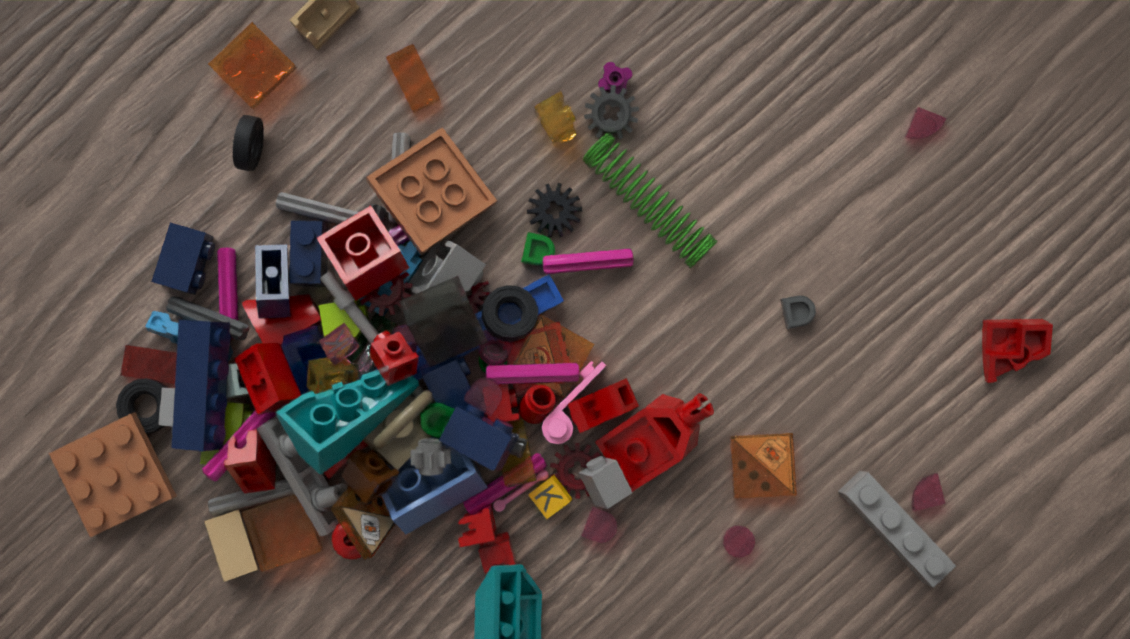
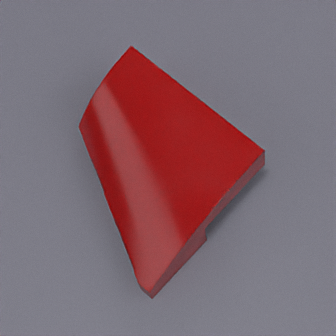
[242,294,322,346]
[982,319,1053,383]

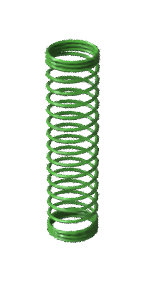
[583,133,717,268]

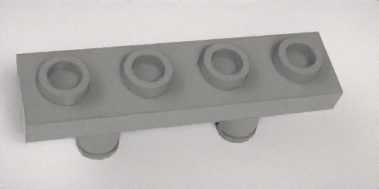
[257,415,350,536]

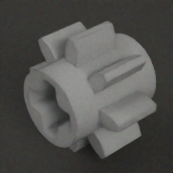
[410,438,451,476]

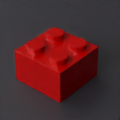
[317,205,410,301]

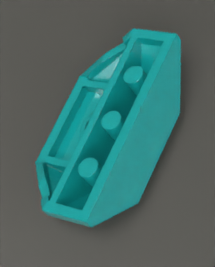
[474,564,542,639]

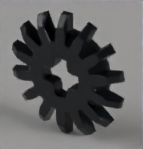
[527,183,582,238]

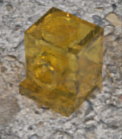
[534,91,577,144]
[307,355,359,395]

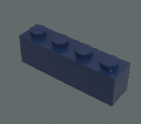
[171,320,231,451]

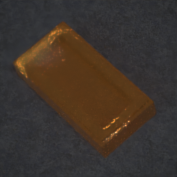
[386,44,440,113]

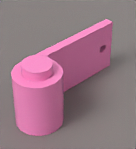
[542,361,606,444]

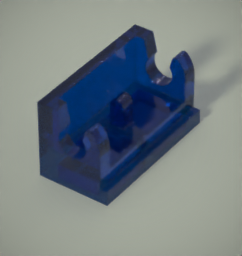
[282,325,338,395]

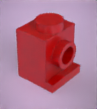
[370,331,419,386]
[482,384,520,422]
[478,531,517,574]

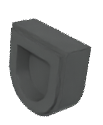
[780,296,816,329]

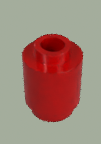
[518,385,556,424]

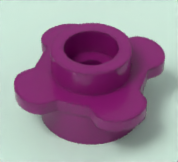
[598,62,632,94]

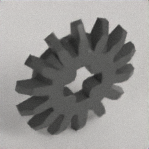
[584,85,639,139]

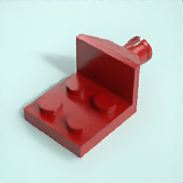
[595,393,714,492]

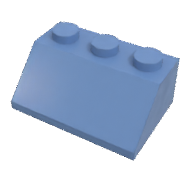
[381,436,488,534]

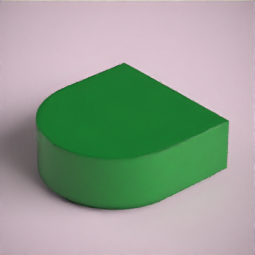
[521,232,555,266]
[420,403,455,439]

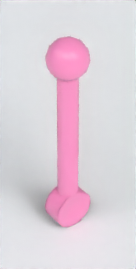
[493,469,549,512]

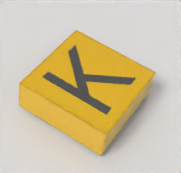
[528,475,573,519]

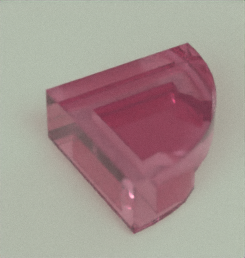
[905,107,947,139]
[912,473,945,511]

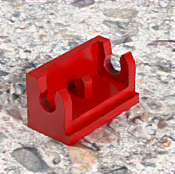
[234,343,301,415]
[224,430,276,494]
[458,504,497,547]

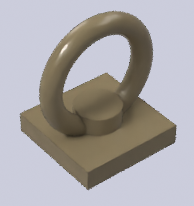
[363,391,433,470]

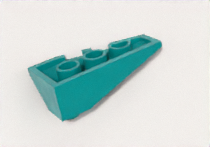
[276,370,419,475]

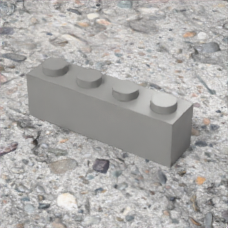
[838,471,956,588]

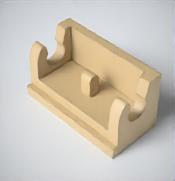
[290,0,360,50]
[204,510,258,582]

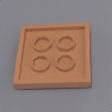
[366,127,497,255]
[49,412,177,538]

